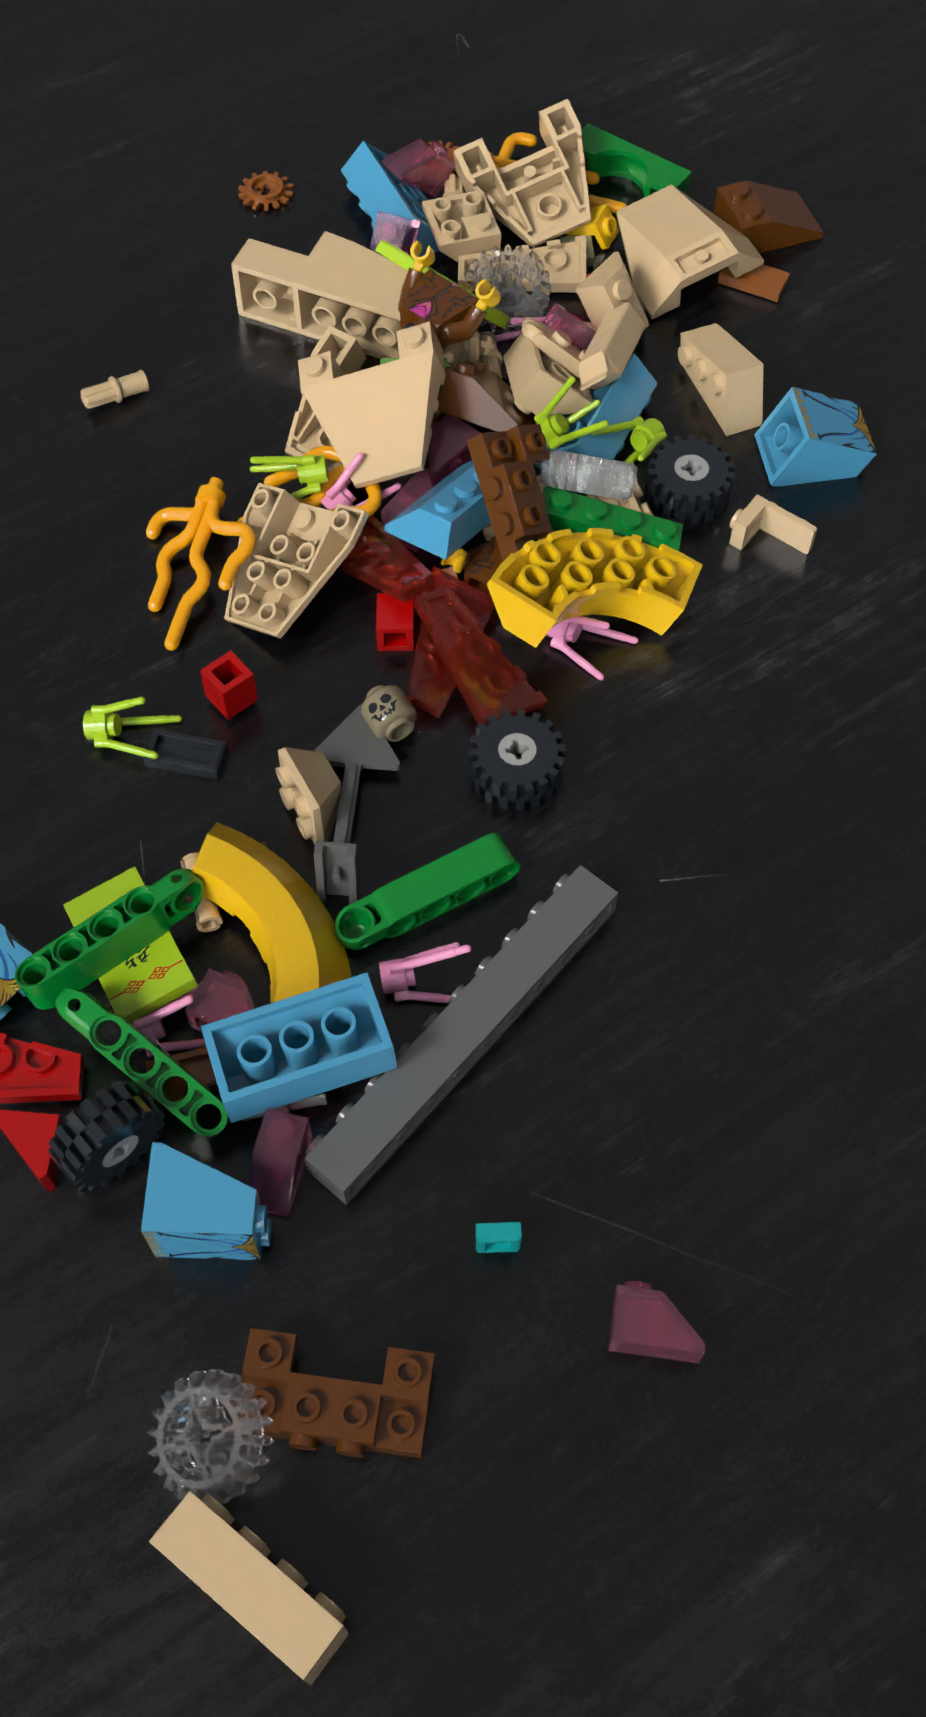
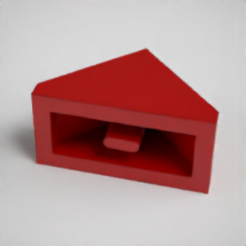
[0,1110,64,1193]

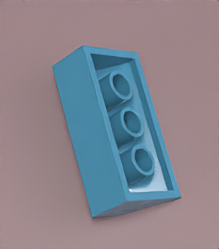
[341,140,439,257]
[534,353,658,484]
[384,460,491,560]
[201,973,397,1123]

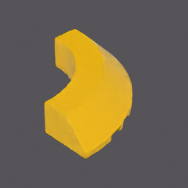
[487,528,702,648]
[192,822,352,1003]

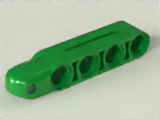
[335,833,521,950]
[15,868,204,1010]
[55,987,230,1137]

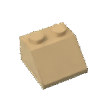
[576,252,649,332]

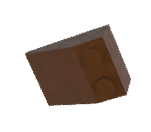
[713,180,824,253]
[437,359,537,432]

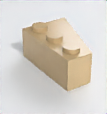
[678,323,763,436]

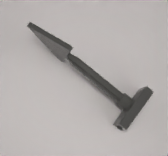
[314,704,400,905]

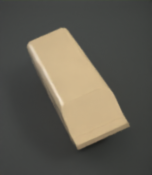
[578,303,646,391]

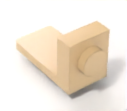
[729,495,817,554]

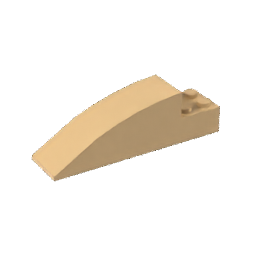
[231,231,480,366]

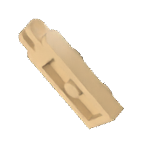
[522,317,586,378]

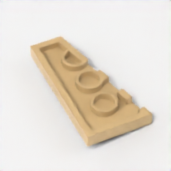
[458,235,586,293]

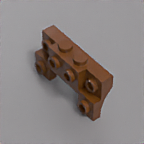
[467,424,572,561]
[234,1328,435,1458]

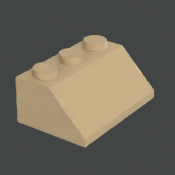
[503,332,593,415]

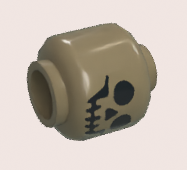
[361,685,417,742]

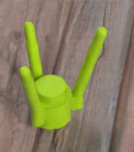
[534,376,609,450]
[591,416,667,471]
[250,454,329,500]
[83,697,182,759]

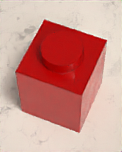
[376,592,414,651]
[200,650,258,720]

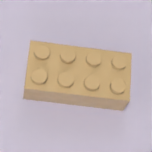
[149,1491,349,1686]

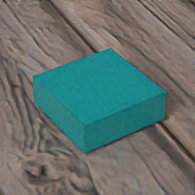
[475,1222,522,1253]

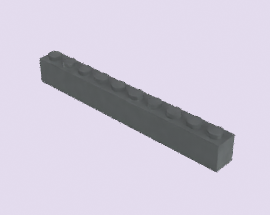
[305,865,618,1205]

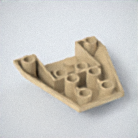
[616,185,764,319]
[224,483,369,639]

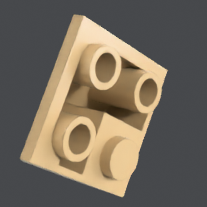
[422,190,501,262]
[275,747,341,844]

